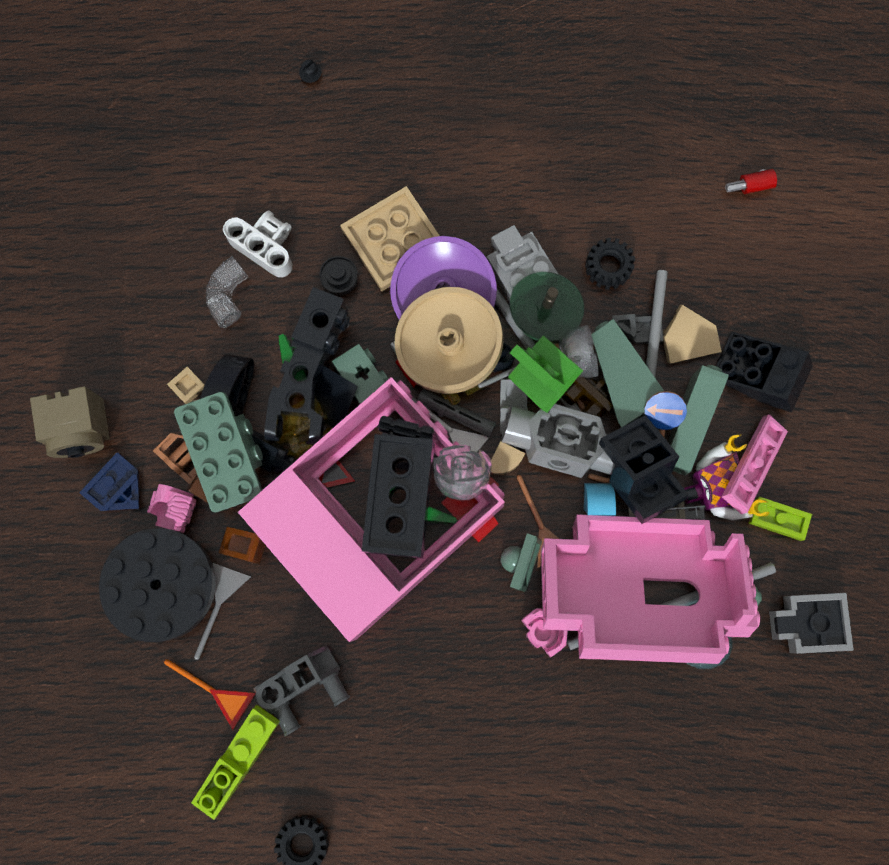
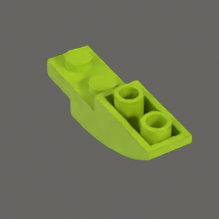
[191,705,280,820]

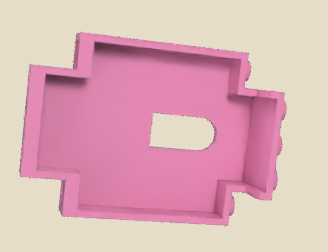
[541,515,760,664]

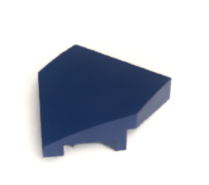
[79,452,139,511]

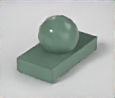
[500,533,542,592]

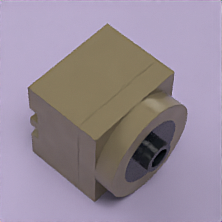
[30,386,110,458]

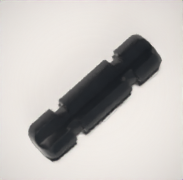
[378,416,434,439]

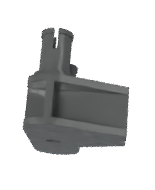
[253,645,350,736]

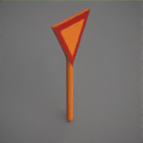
[164,659,256,730]

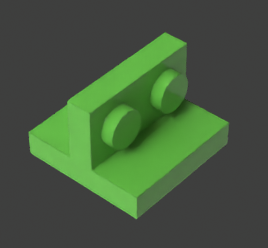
[508,336,583,413]

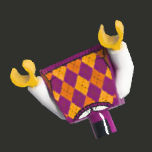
[684,434,770,521]

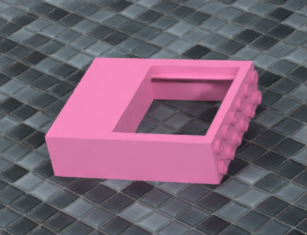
[238,377,505,642]

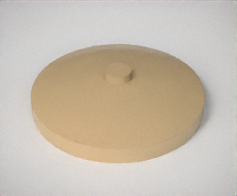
[395,287,503,394]

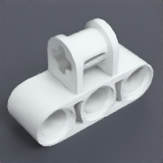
[223,211,293,277]

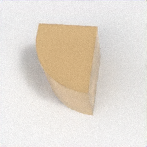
[486,441,525,475]

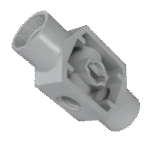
[501,404,615,478]

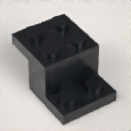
[599,415,689,524]

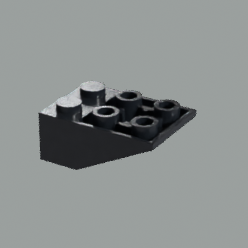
[716,331,813,412]

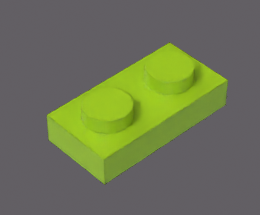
[749,497,812,541]

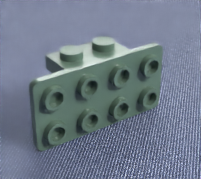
[174,392,263,512]

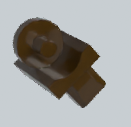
[561,374,613,418]

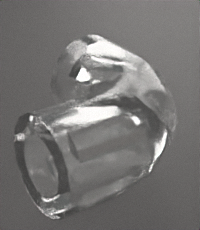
[206,256,248,328]

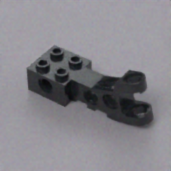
[264,287,350,445]

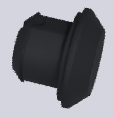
[299,59,322,83]

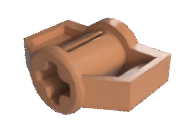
[153,433,197,484]

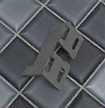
[657,505,705,520]

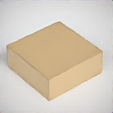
[167,367,205,404]

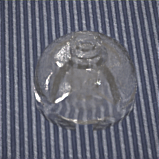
[558,325,598,379]
[433,445,492,500]

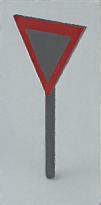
[319,424,355,488]

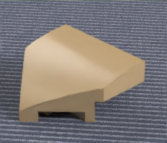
[663,304,721,364]

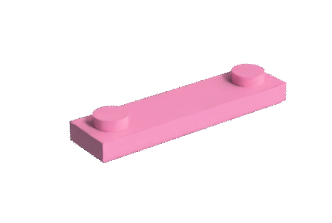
[721,414,788,514]

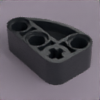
[200,354,254,416]

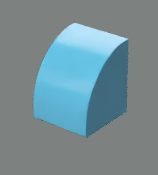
[584,483,616,515]

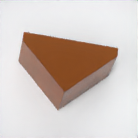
[219,527,266,565]

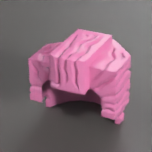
[147,484,196,533]
[521,608,568,657]

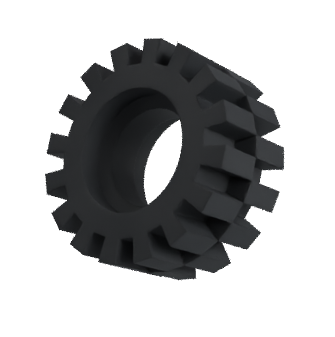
[585,238,635,290]
[274,815,329,865]

